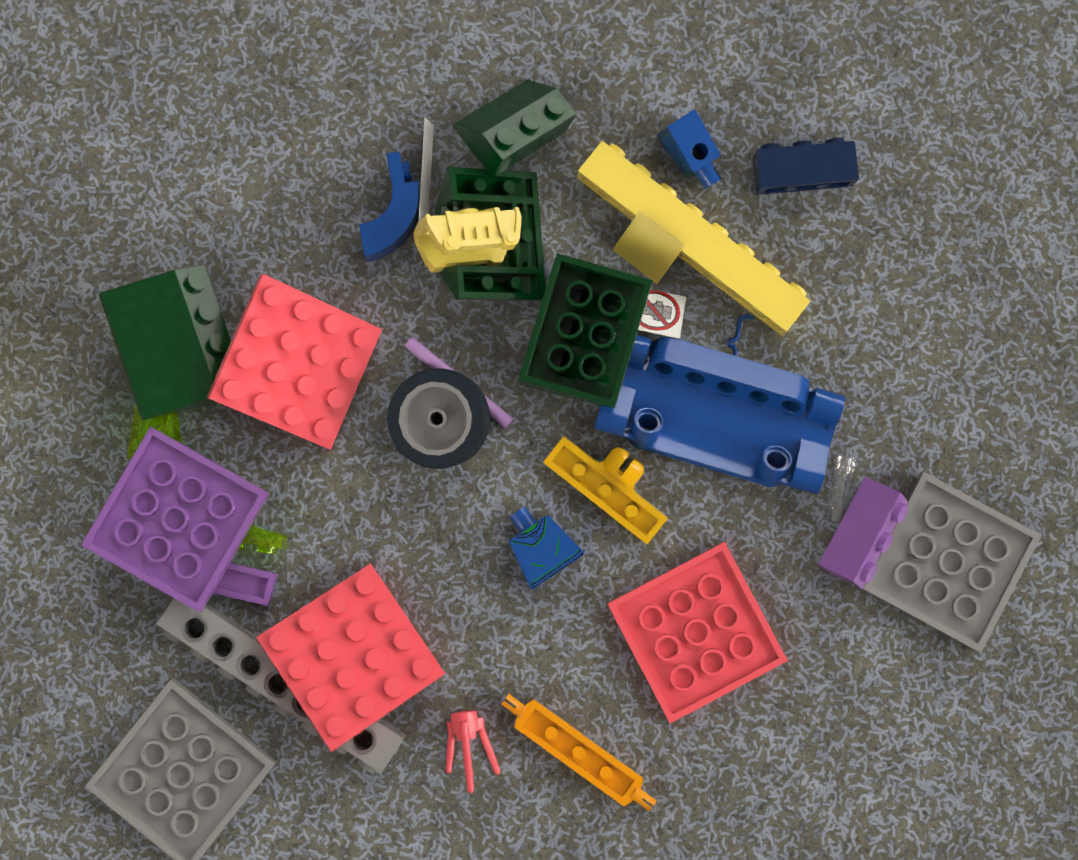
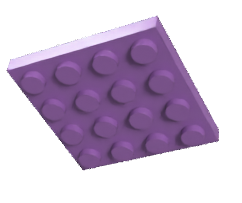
[81,427,270,612]

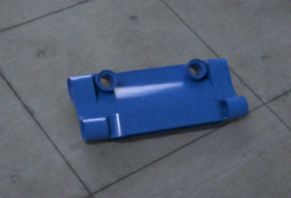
[594,335,845,495]

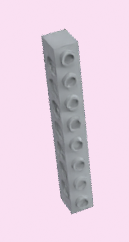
[156,598,406,774]

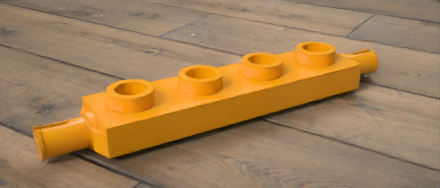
[501,693,657,812]

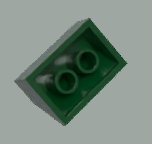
[453,80,577,178]

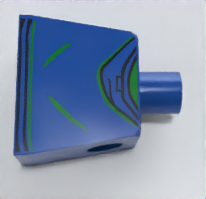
[656,109,721,189]
[509,506,585,590]

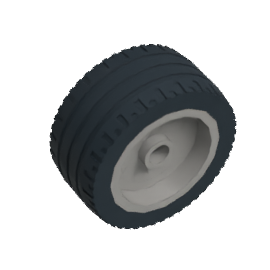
[387,368,490,469]

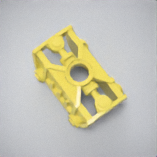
[414,207,521,273]

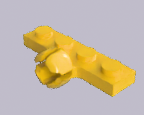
[543,436,668,544]

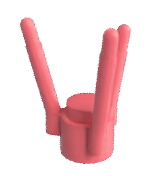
[445,710,500,793]

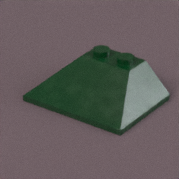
[435,167,546,301]

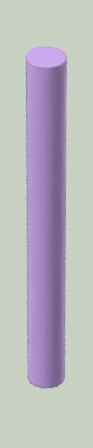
[405,337,513,429]

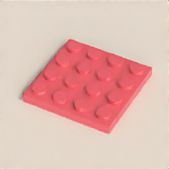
[207,274,382,450]
[607,542,788,723]
[256,563,445,753]

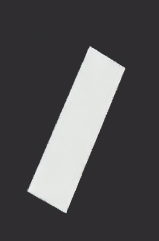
[418,117,434,223]

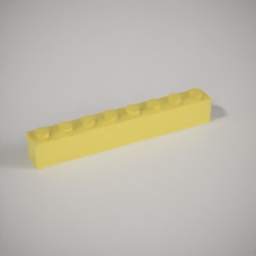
[577,141,810,336]

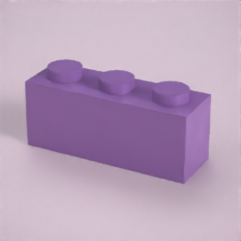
[818,477,908,589]

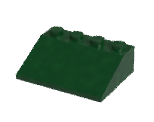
[518,253,653,409]
[99,265,231,421]

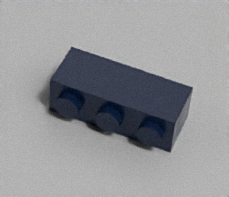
[753,138,859,195]

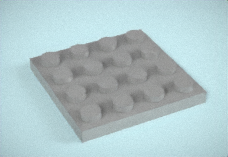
[860,472,1042,653]
[85,678,277,860]

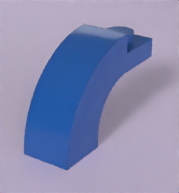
[359,151,420,262]

